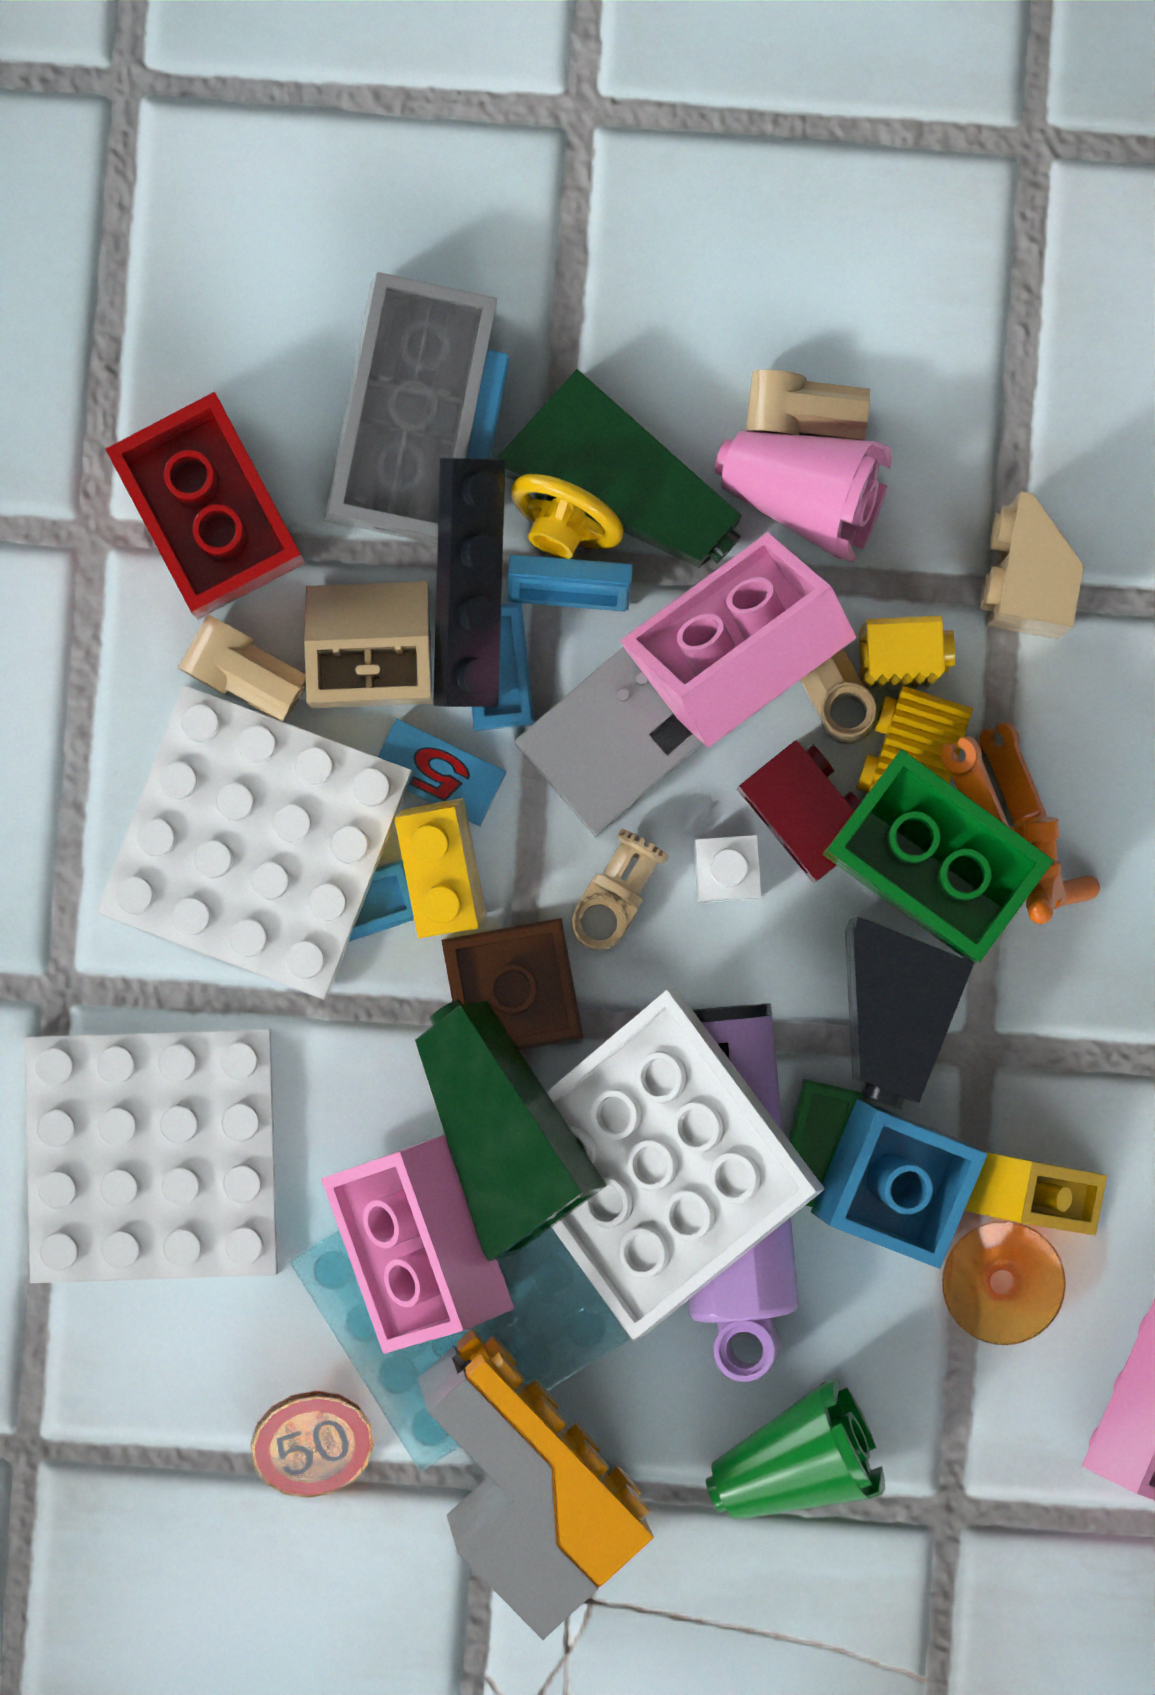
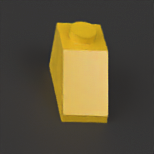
[964,1151,1107,1236]

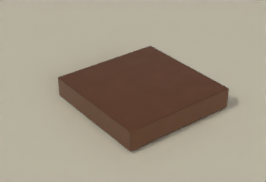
[441,918,583,1050]

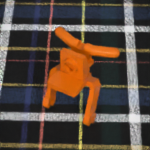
[941,722,1100,924]

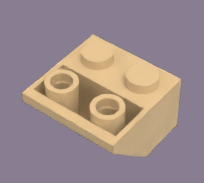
[979,491,1084,639]
[304,581,433,709]

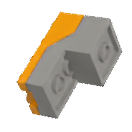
[418,1329,654,1640]

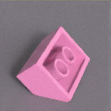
[620,532,856,748]
[321,1135,515,1354]
[1081,1298,1155,1501]

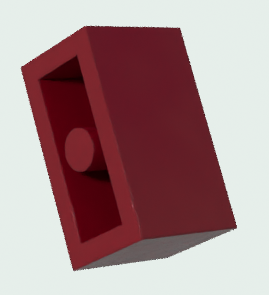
[736,740,861,884]

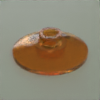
[942,1221,1066,1345]

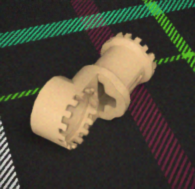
[572,829,669,951]

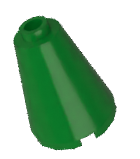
[706,1377,886,1520]

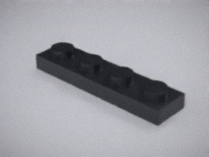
[433,458,506,707]

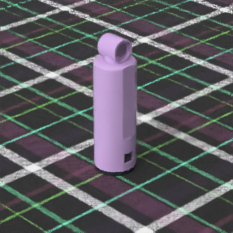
[688,1003,799,1382]

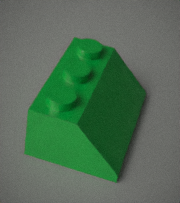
[822,749,1054,964]

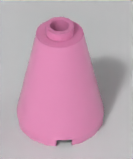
[715,431,892,562]

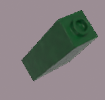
[495,369,742,568]
[415,999,607,1262]

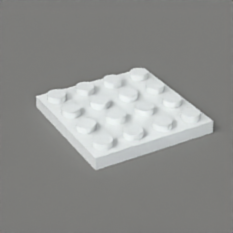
[96,685,413,1000]
[547,988,825,1341]
[24,1029,278,1283]

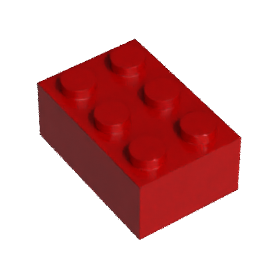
[105,392,306,620]

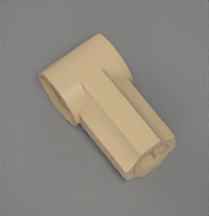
[745,370,870,440]
[177,615,306,722]
[800,648,876,744]

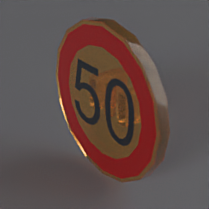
[250,1391,374,1498]

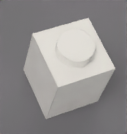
[693,835,762,903]

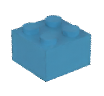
[810,1098,988,1269]

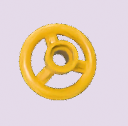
[510,474,624,559]

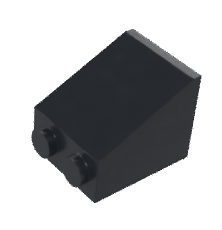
[845,916,974,1109]

